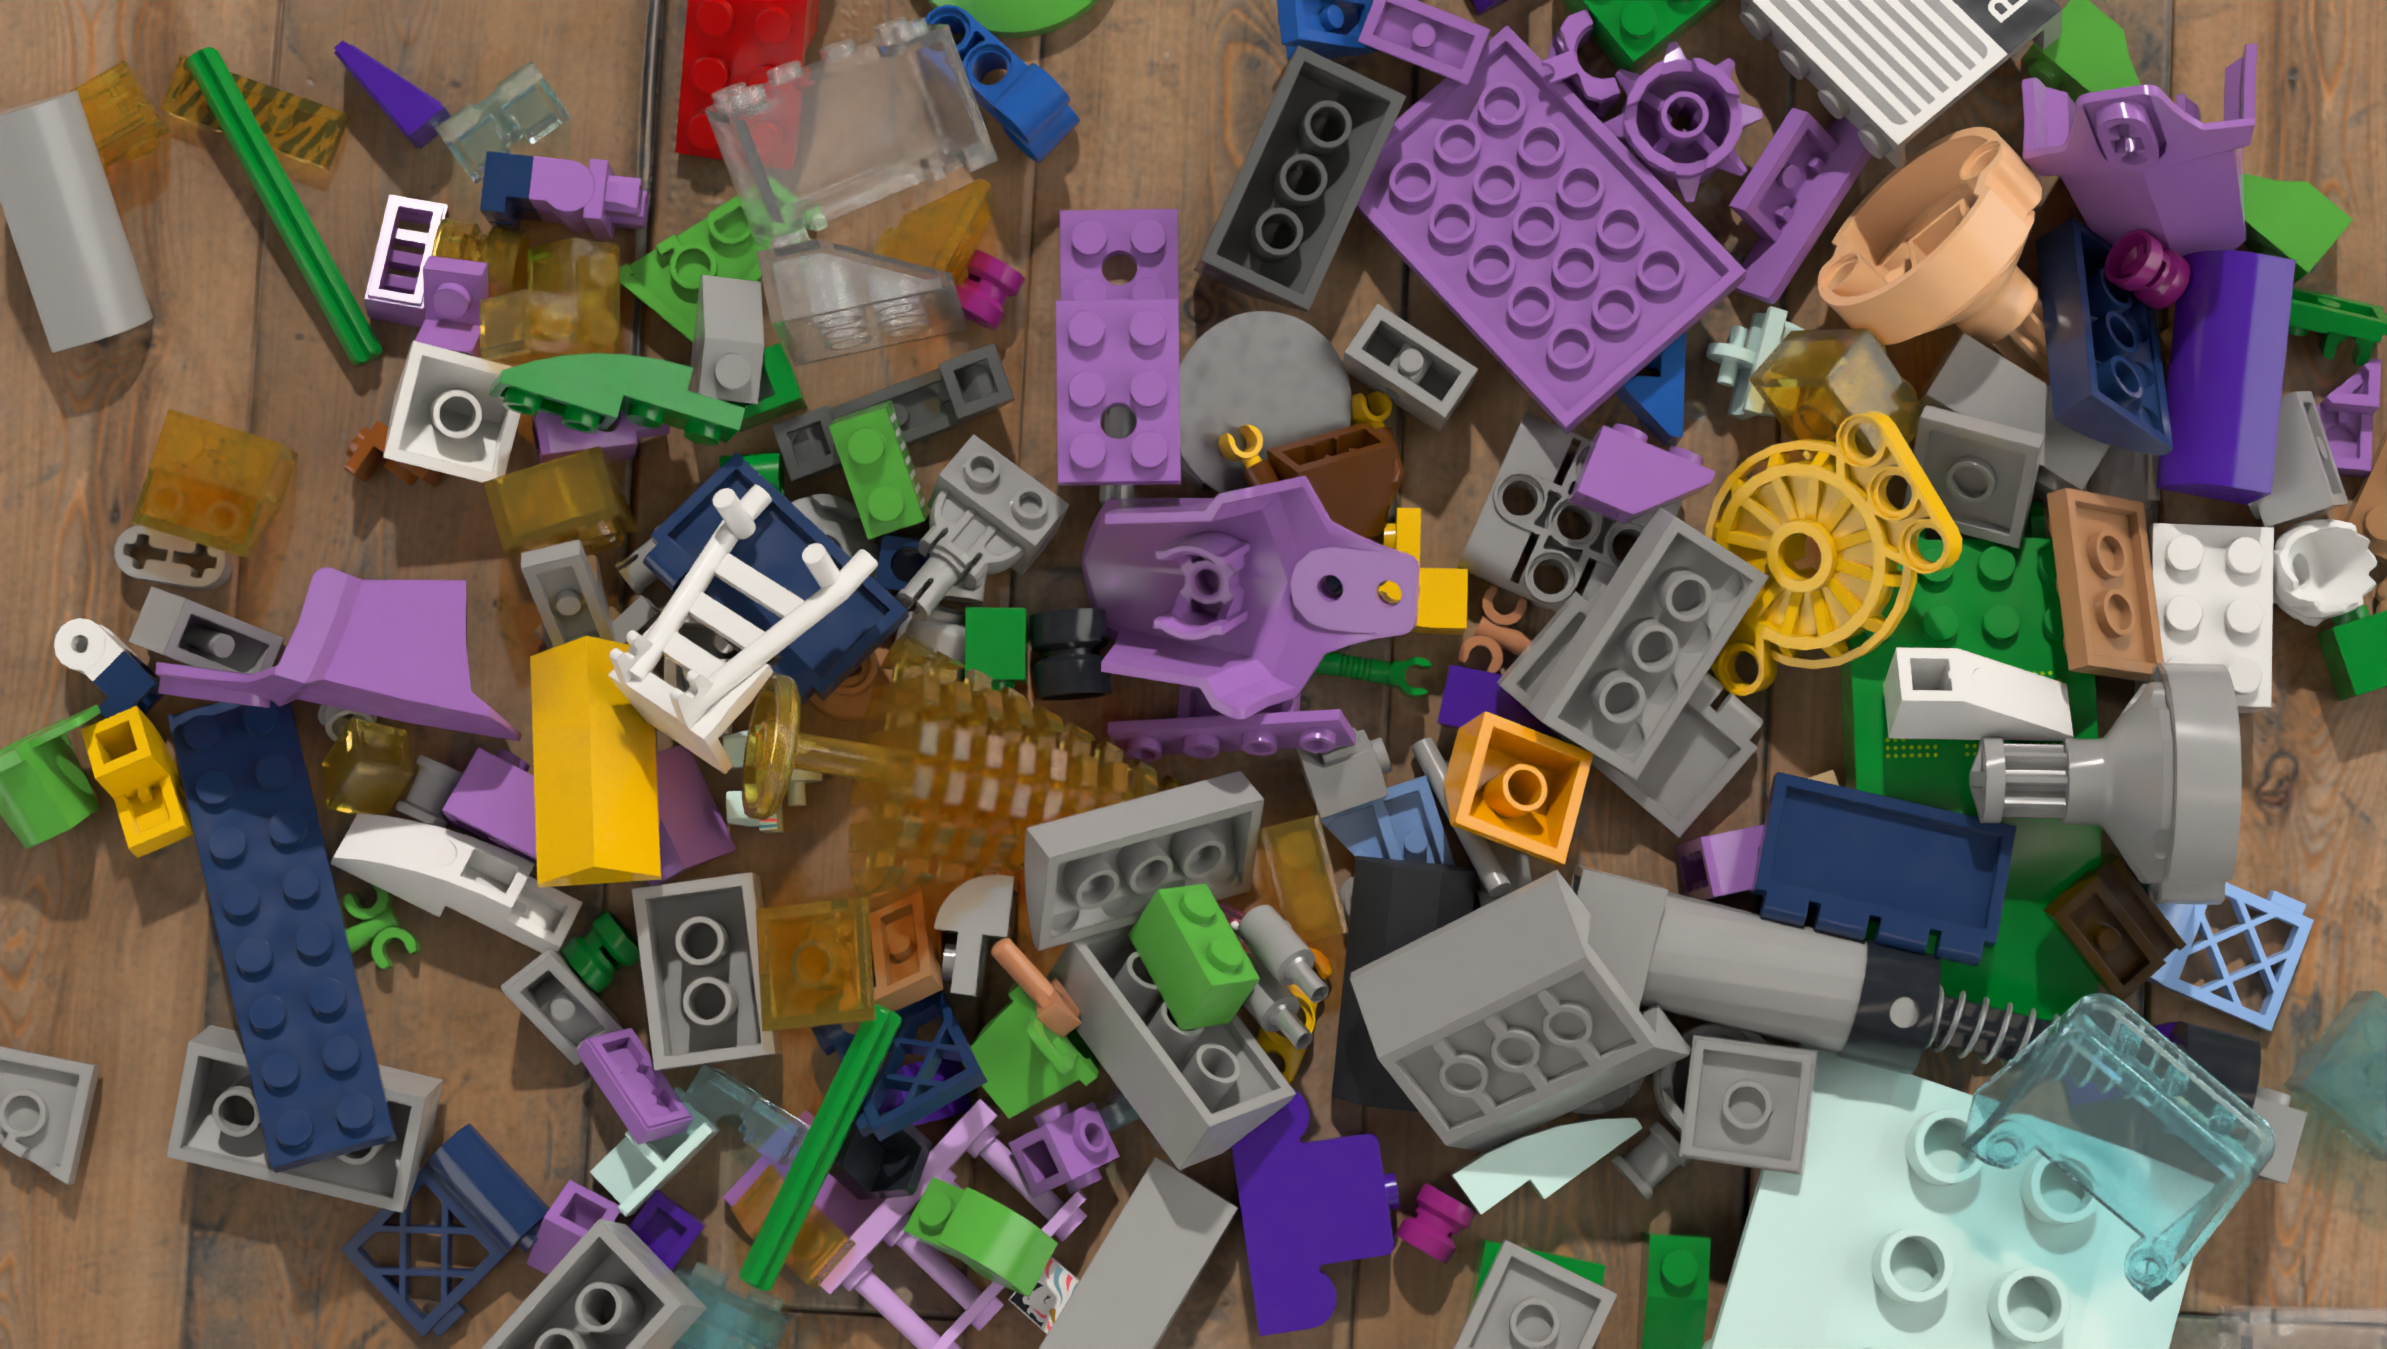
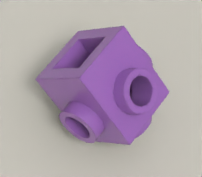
[1009,1102,1120,1198]

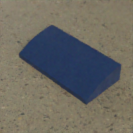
[2035,217,2173,456]

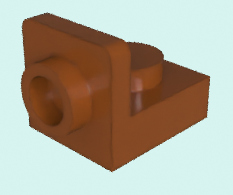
[344,420,444,487]

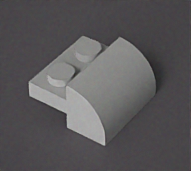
[934,875,1020,998]

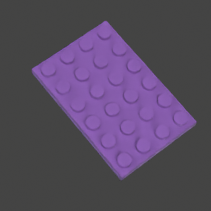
[1355,25,1747,434]

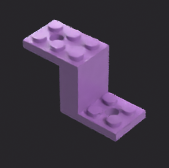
[1056,209,1181,486]

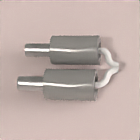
[1230,905,1329,1049]

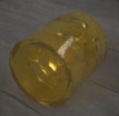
[431,218,530,307]

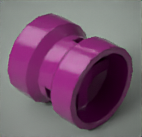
[2105,229,2191,310]
[945,250,1025,331]
[1395,1182,1477,1265]

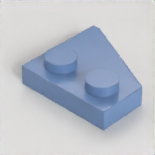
[1316,775,1455,865]

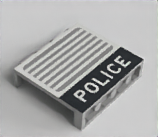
[1739,0,2062,170]

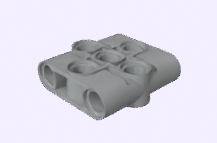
[1456,412,1684,612]

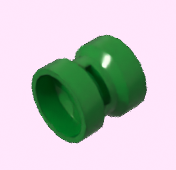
[560,909,640,993]

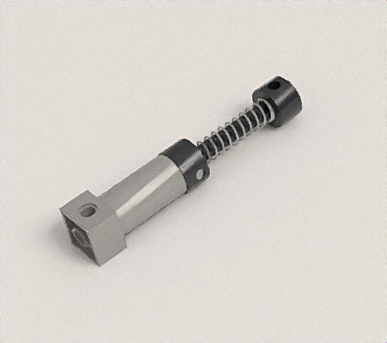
[1570,865,2261,1150]

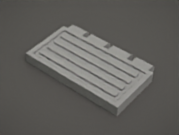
[1497,582,1763,838]

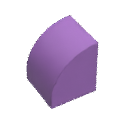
[526,1180,621,1275]

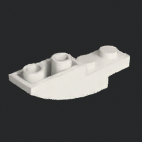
[330,813,583,953]

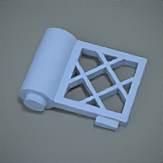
[2137,879,2314,1031]

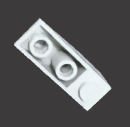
[1883,647,2073,741]

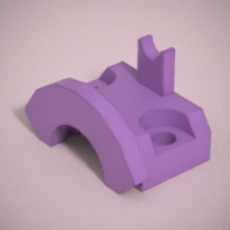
[1541,9,1620,120]

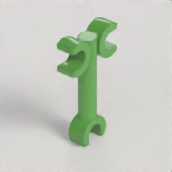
[343,884,421,970]

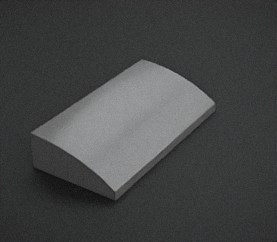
[1527,506,1769,780]
[1024,771,1264,951]

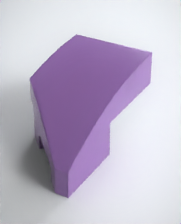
[2317,358,2381,478]

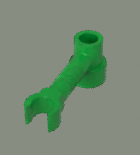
[1307,652,1432,699]

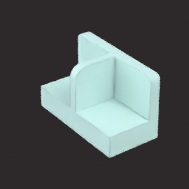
[590,1087,721,1217]

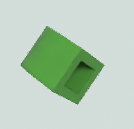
[903,1177,1058,1297]

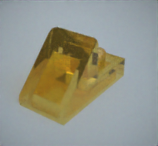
[730,1163,856,1289]

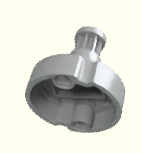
[1969,663,2242,905]

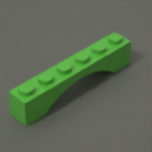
[2021,0,2353,284]

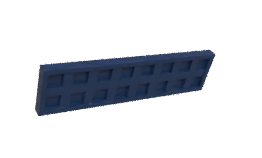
[168,701,397,1173]

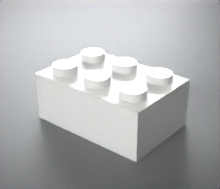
[2134,523,2274,714]

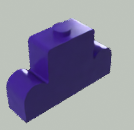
[1231,1090,1400,1336]

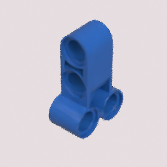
[921,5,1080,164]

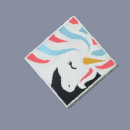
[1008,1256,1080,1334]

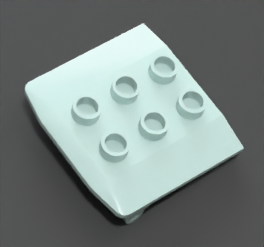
[1702,1044,2213,1349]

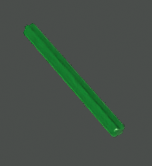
[186,47,382,366]

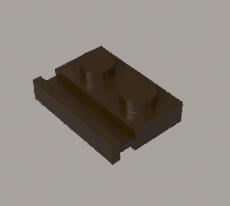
[2043,852,2187,1003]

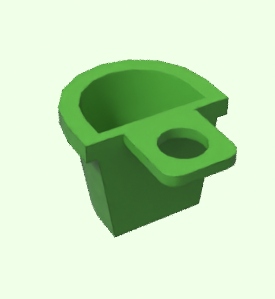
[0,704,101,849]
[962,982,1100,1119]

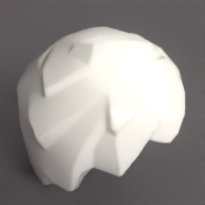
[2273,519,2377,627]

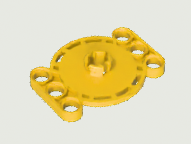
[1705,411,1962,696]

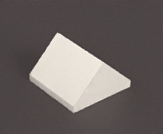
[383,341,520,487]

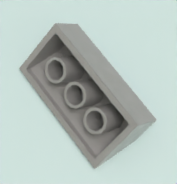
[1046,924,1296,1170]
[167,1025,443,1213]

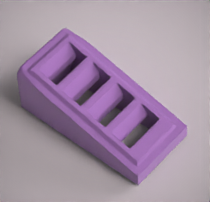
[364,195,448,327]

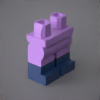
[480,151,649,241]

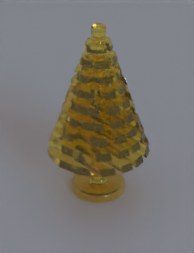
[742,633,1185,898]

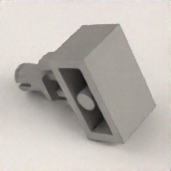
[896,434,1069,621]

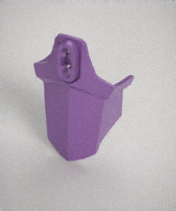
[2022,43,2257,256]
[1081,475,1420,719]
[155,567,521,741]

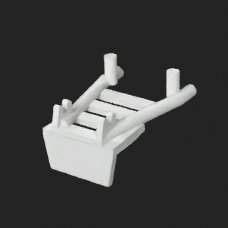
[608,484,878,774]

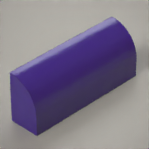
[2156,250,2296,505]

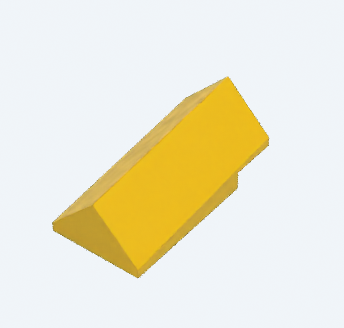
[530,636,662,888]

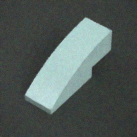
[1449,1117,1643,1215]

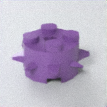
[1603,42,1763,203]

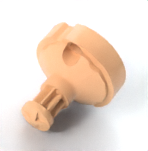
[1818,127,2050,386]

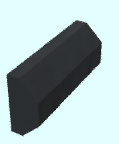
[1332,856,1477,1112]

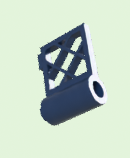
[810,975,988,1142]
[341,1123,550,1337]

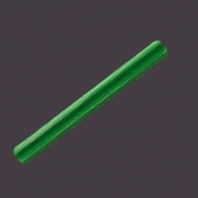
[739,1004,902,1291]

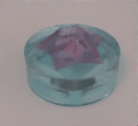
[1098,1088,1140,1133]

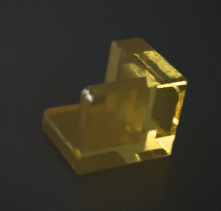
[322,718,413,816]

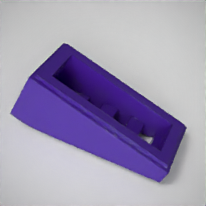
[334,40,453,149]

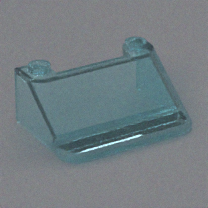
[1961,993,2276,1302]

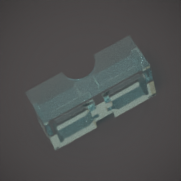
[435,60,571,184]
[681,1064,810,1167]

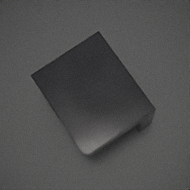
[829,1112,933,1200]

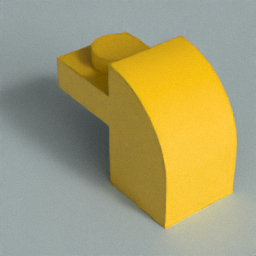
[1379,508,1468,635]
[81,706,193,858]

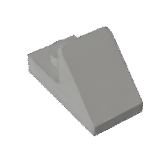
[521,539,615,648]
[501,949,622,1066]

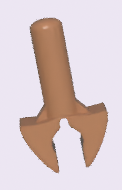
[991,938,1082,1038]

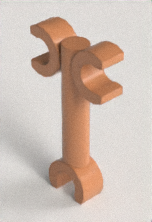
[1457,585,1534,674]

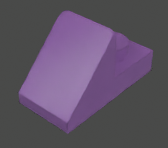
[415,256,492,361]

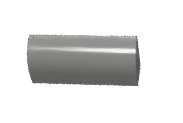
[0,90,153,353]
[1039,1157,1241,1349]

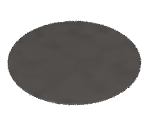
[1179,311,1352,493]

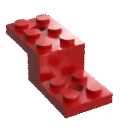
[675,0,820,170]

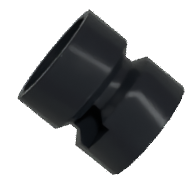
[1029,608,1112,701]

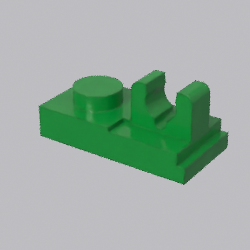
[2288,287,2387,366]

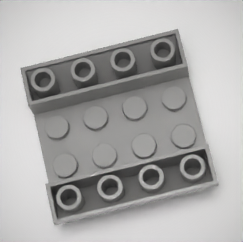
[1350,870,1691,1152]

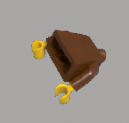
[1218,391,1405,539]

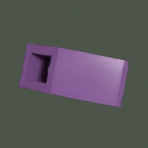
[1568,423,1716,524]

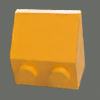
[1444,711,1593,867]

